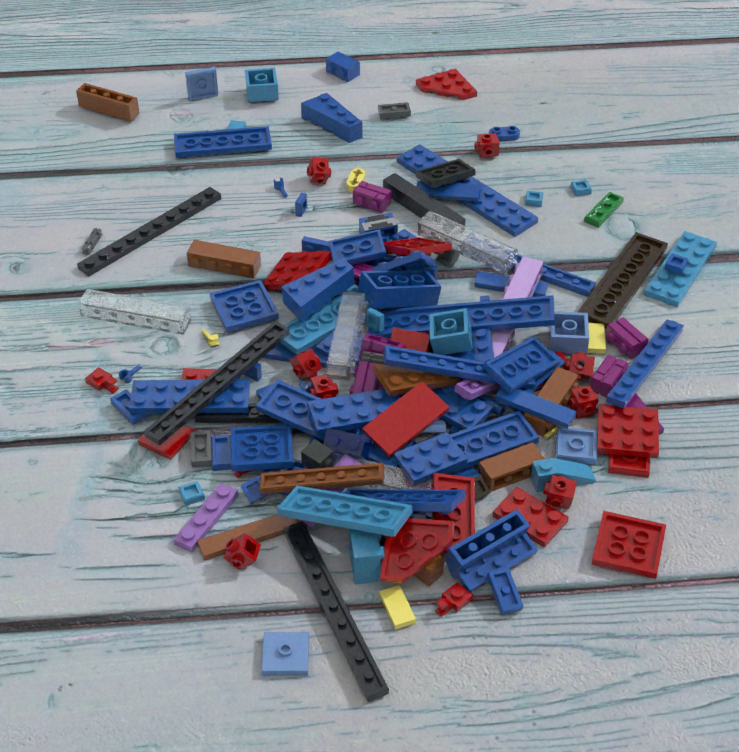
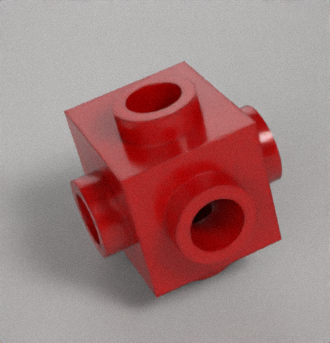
[474,133,500,158]
[307,157,332,184]
[289,348,322,380]
[565,352,595,381]
[309,374,339,399]
[568,385,599,419]
[543,475,577,509]
[223,533,261,570]

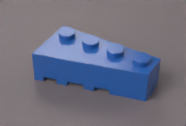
[301,93,363,143]
[282,258,355,323]

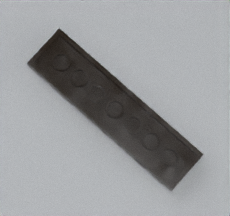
[578,232,668,328]

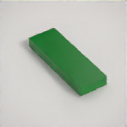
[584,192,624,228]

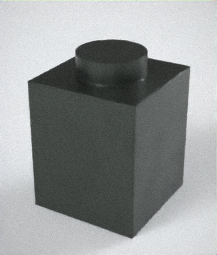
[301,439,334,469]

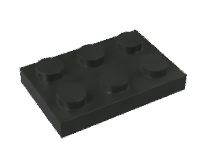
[416,159,476,188]

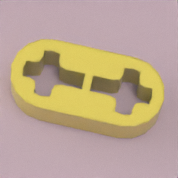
[347,168,365,193]

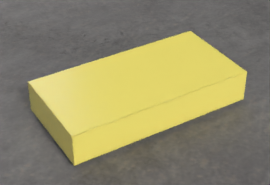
[587,323,606,354]
[379,585,416,630]

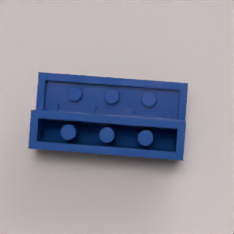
[445,509,538,593]

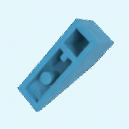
[531,458,596,492]

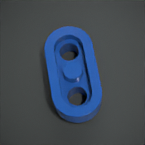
[489,126,520,142]

